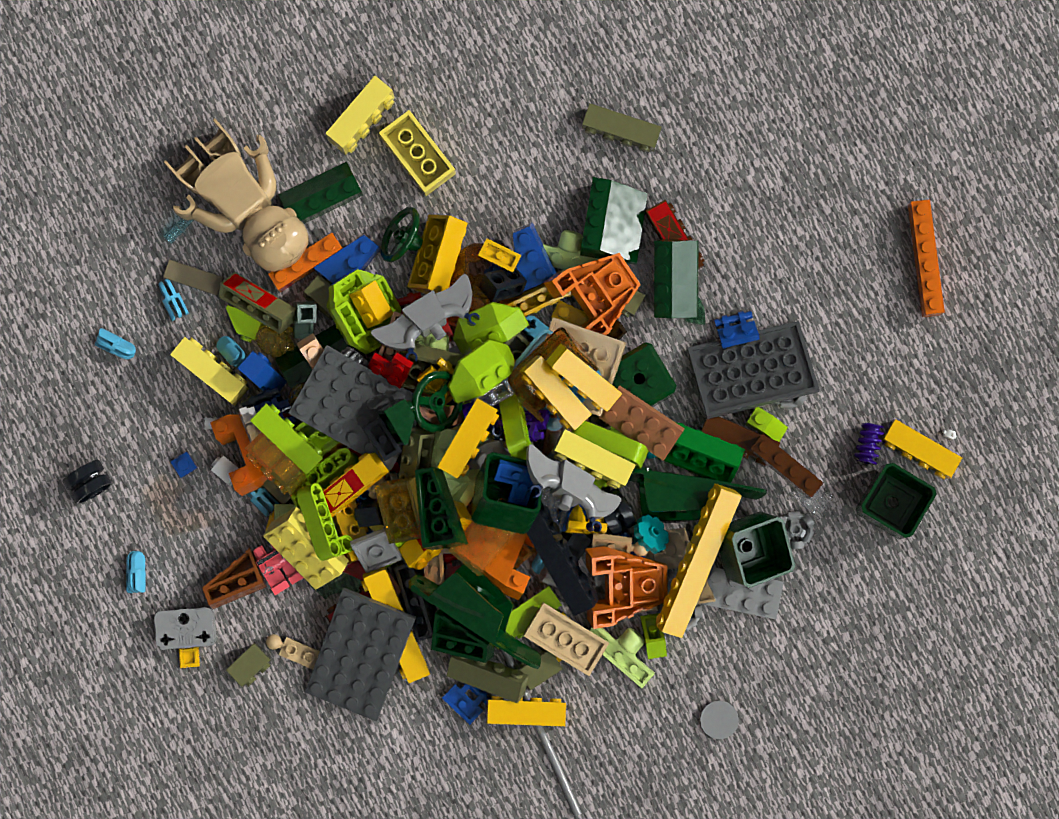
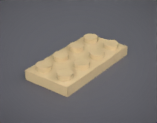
[523,603,609,676]

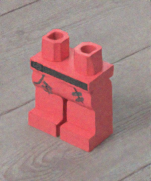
[253,545,304,595]

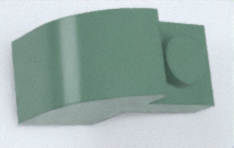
[293,301,317,339]

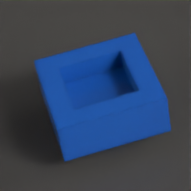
[171,452,197,478]

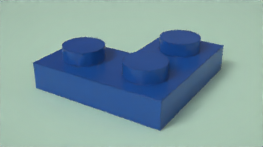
[494,460,534,507]

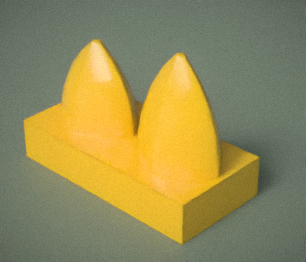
[478,238,521,273]
[566,505,607,535]

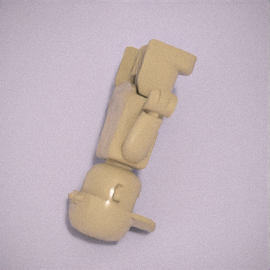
[164,118,309,272]

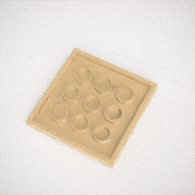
[544,317,626,416]

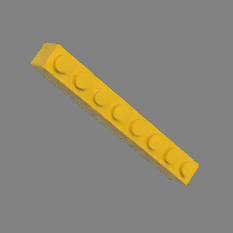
[656,484,742,638]

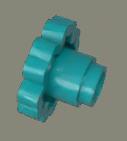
[633,515,669,554]

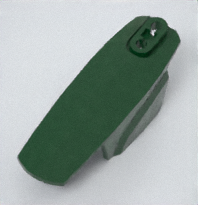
[628,467,767,521]
[408,561,541,669]

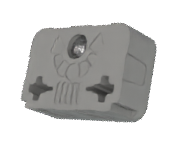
[154,607,217,650]

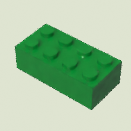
[658,421,745,483]

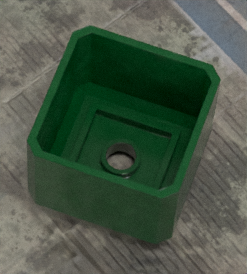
[612,342,677,407]
[471,452,542,534]
[856,463,937,540]
[719,511,795,588]

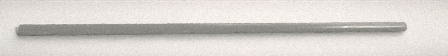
[459,555,582,816]

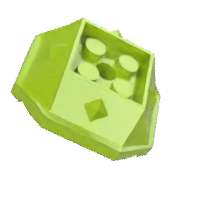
[326,269,402,355]

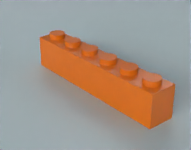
[908,199,945,317]

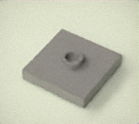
[350,527,402,573]

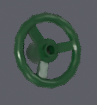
[380,207,423,263]
[412,371,463,432]

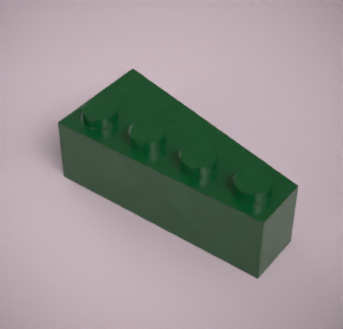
[415,467,468,550]

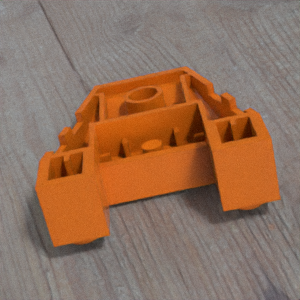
[543,253,641,335]
[210,413,296,496]
[458,521,535,600]
[585,546,668,629]

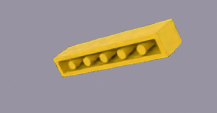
[361,566,430,683]

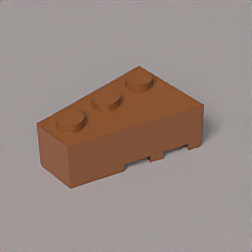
[202,548,267,609]

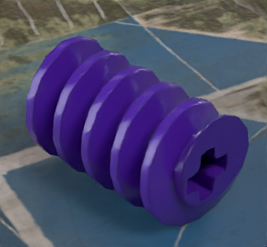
[854,423,884,465]

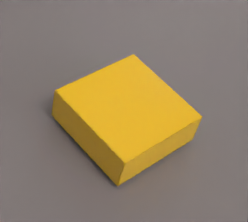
[179,647,200,668]

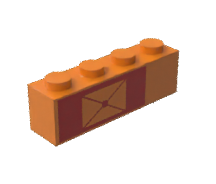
[268,233,343,293]

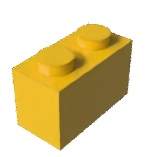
[349,280,393,329]

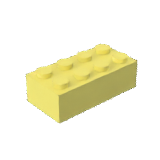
[325,76,395,155]
[379,110,456,196]
[170,337,249,406]
[551,429,635,489]
[263,506,349,590]

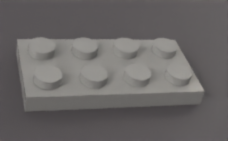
[702,567,784,620]

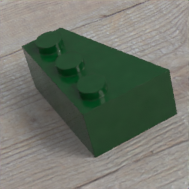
[431,610,495,663]

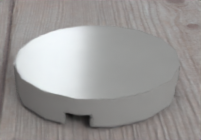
[700,700,739,739]

